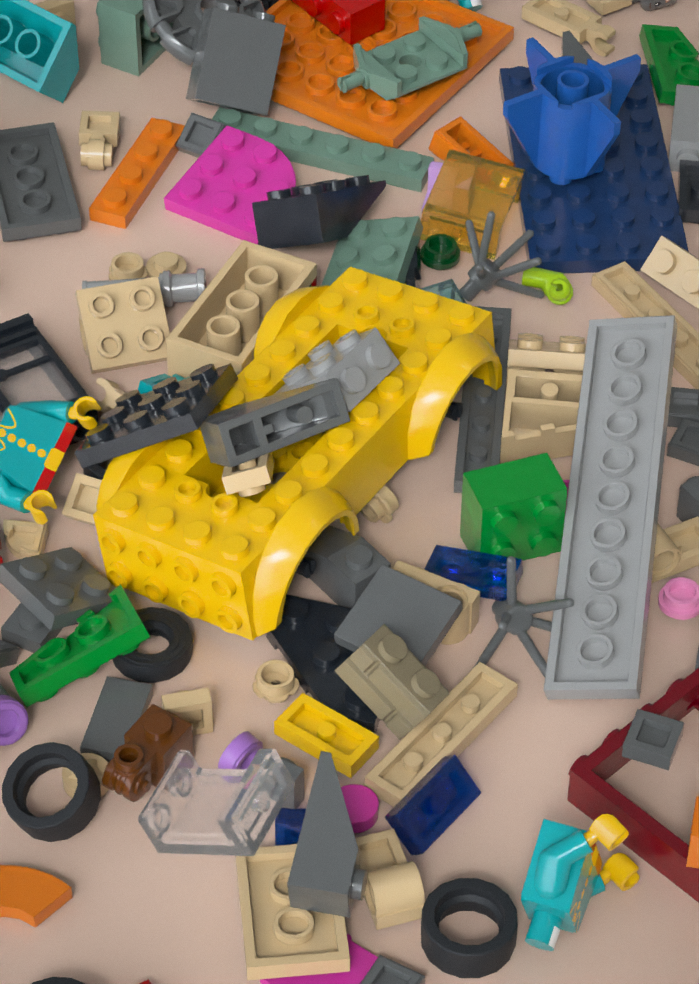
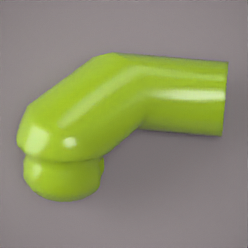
[522,267,573,305]

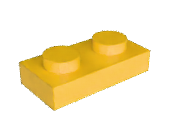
[274,692,379,778]

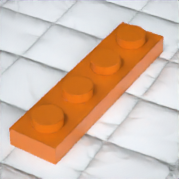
[89,117,185,229]

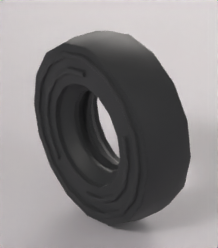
[113,607,193,683]

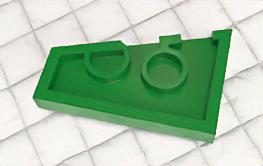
[639,24,699,106]
[9,584,150,708]

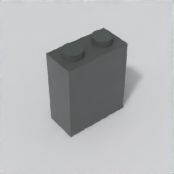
[186,2,286,116]

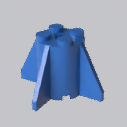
[503,37,641,185]

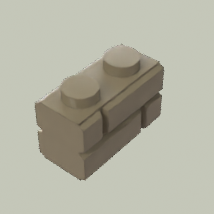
[335,624,450,740]

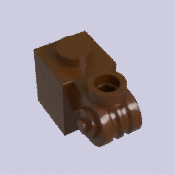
[102,704,194,802]

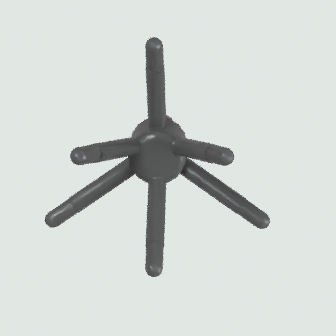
[459,211,545,302]
[473,556,574,677]

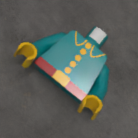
[0,396,102,525]
[521,814,640,951]

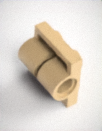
[75,276,170,374]
[506,333,586,386]

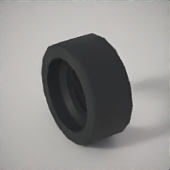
[2,742,101,842]
[421,878,518,978]

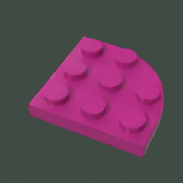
[164,125,296,244]

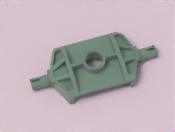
[337,16,482,100]

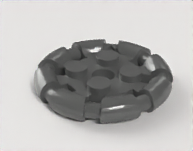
[142,0,266,66]

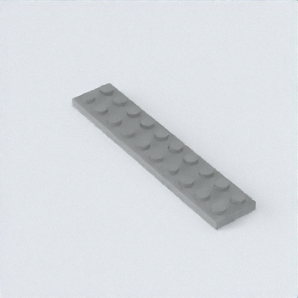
[544,315,677,700]

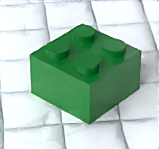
[460,453,567,572]

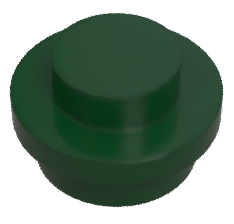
[420,234,460,270]

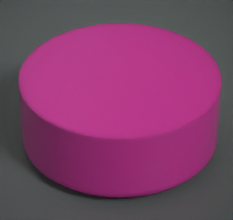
[341,784,379,833]

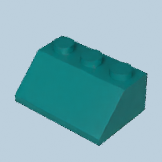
[0,0,79,103]

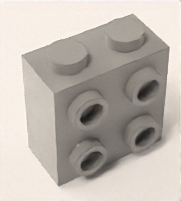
[273,327,400,412]

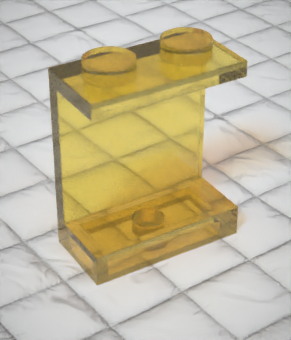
[420,149,525,260]

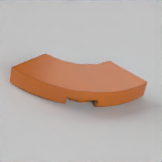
[0,865,72,928]

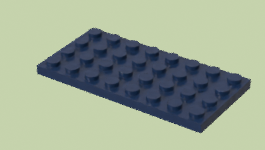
[499,64,689,274]

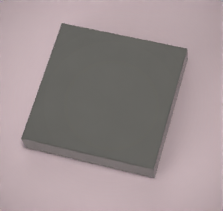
[334,564,463,666]

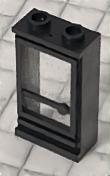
[0,313,99,445]

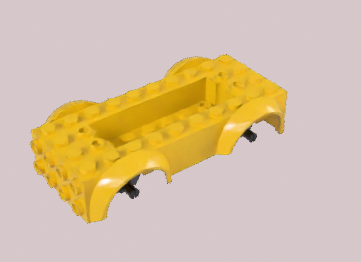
[93,267,502,641]

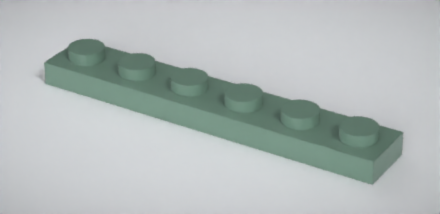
[212,107,434,192]

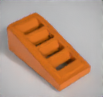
[429,116,514,185]

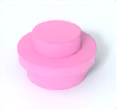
[658,577,699,620]

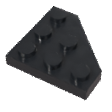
[266,594,380,733]

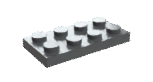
[0,122,82,242]

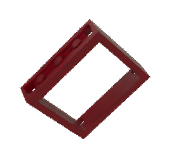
[567,668,699,903]

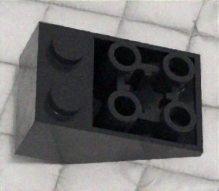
[252,175,386,249]

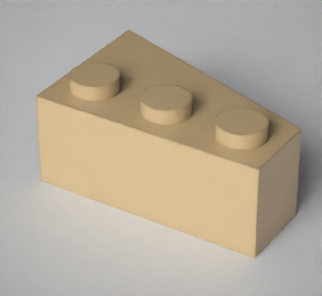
[500,369,583,464]

